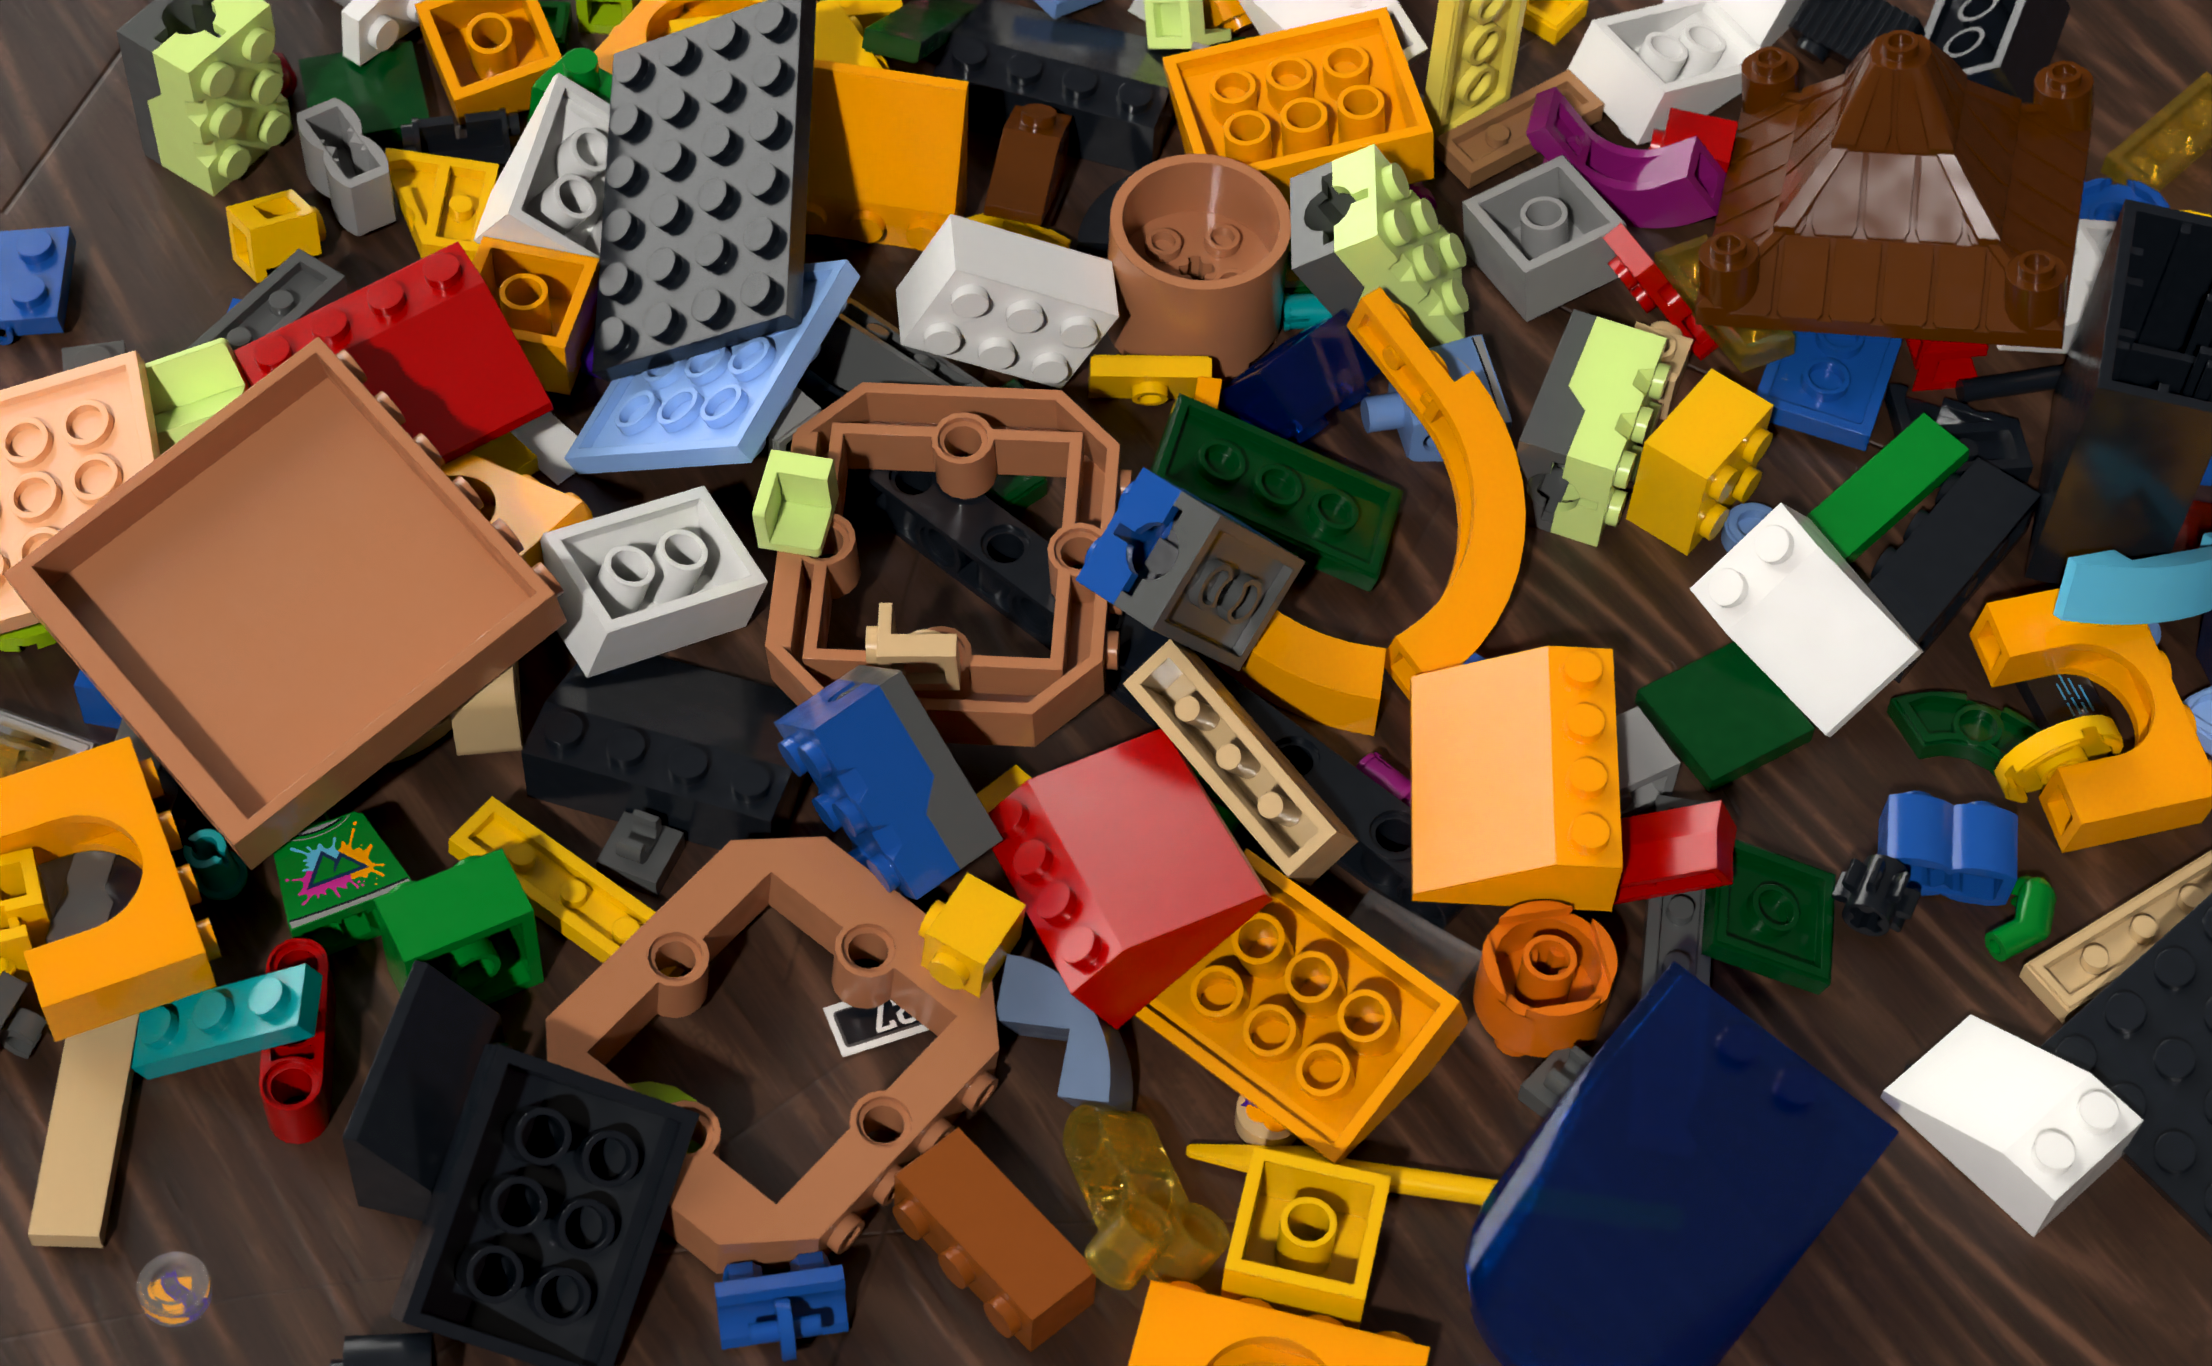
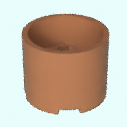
[1107,154,1291,381]

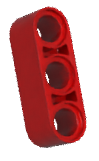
[259,938,336,1144]

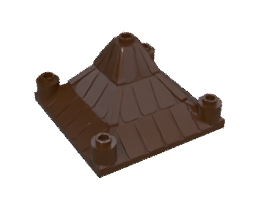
[1695,30,2094,349]

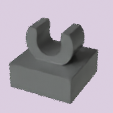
[596,809,685,898]
[0,971,47,1059]
[1517,1045,1616,1139]

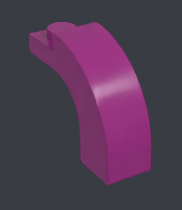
[1526,86,1726,229]

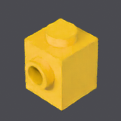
[918,872,1026,998]

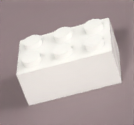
[896,214,1119,389]

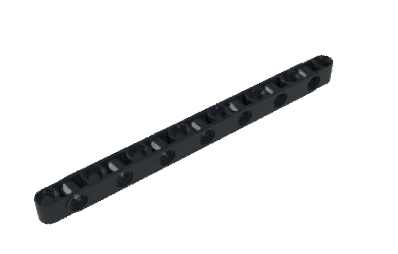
[767,367,1468,931]

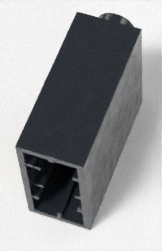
[2025,199,2212,585]

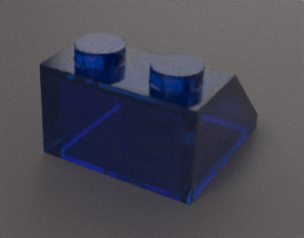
[1219,309,1381,444]

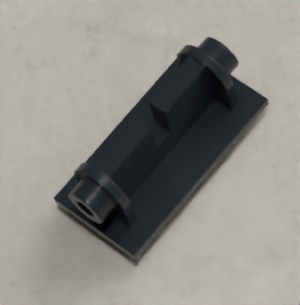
[401,107,521,167]

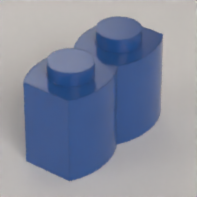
[1877,791,2018,906]

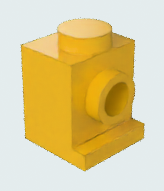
[226,189,326,283]

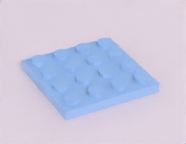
[564,259,861,474]

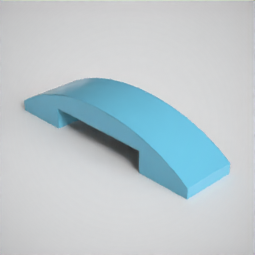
[2053,532,2212,625]

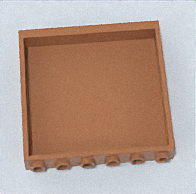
[3,336,567,870]

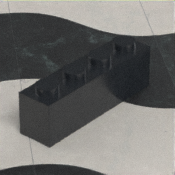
[1867,457,2041,683]

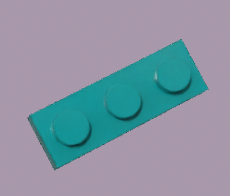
[131,963,323,1080]

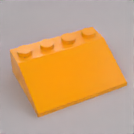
[1162,7,1434,210]
[806,59,969,251]
[1410,646,1623,912]
[1134,848,1468,1165]

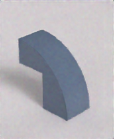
[996,954,1133,1117]

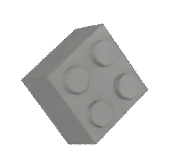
[1462,155,1627,322]

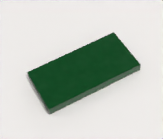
[1150,393,1403,592]

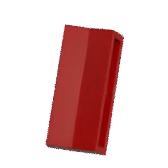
[1580,800,1737,911]

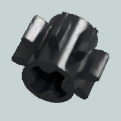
[1832,854,1921,936]

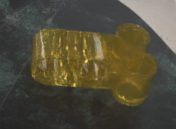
[1063,1104,1231,1291]

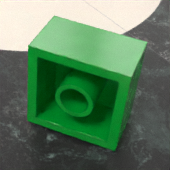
[374,848,544,1005]

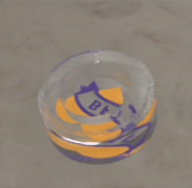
[137,1252,212,1327]

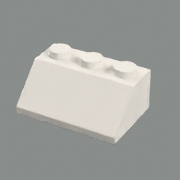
[540,486,768,678]

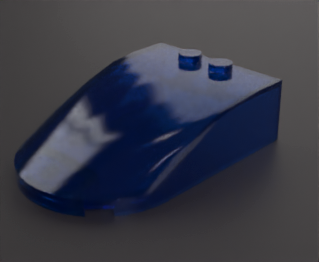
[1464,961,1899,1366]

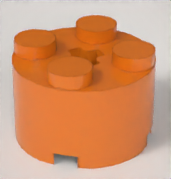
[1473,900,1618,1058]

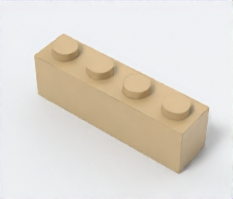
[1123,639,1358,886]

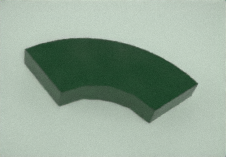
[1886,691,2042,777]

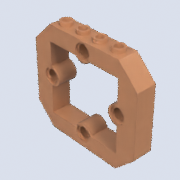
[765,382,1133,747]
[546,836,999,1274]

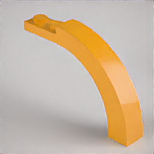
[1346,287,1526,701]
[1194,376,1386,737]

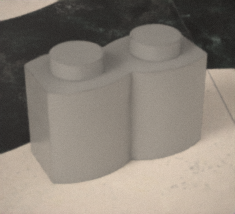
[297,98,396,236]

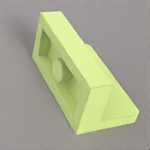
[145,338,251,454]

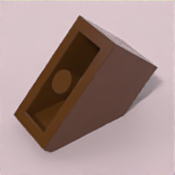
[984,103,1072,226]

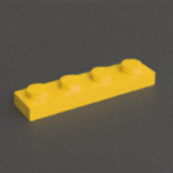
[449,796,685,978]

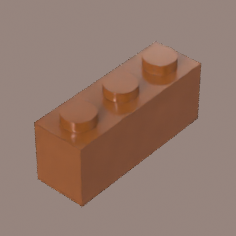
[892,1127,1097,1353]

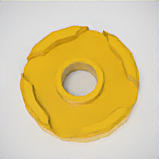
[1994,715,2124,803]

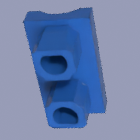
[714,1251,849,1362]

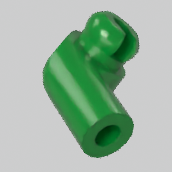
[1985,875,2057,962]

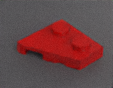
[1602,223,1719,361]

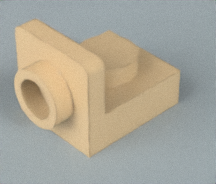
[865,603,961,691]

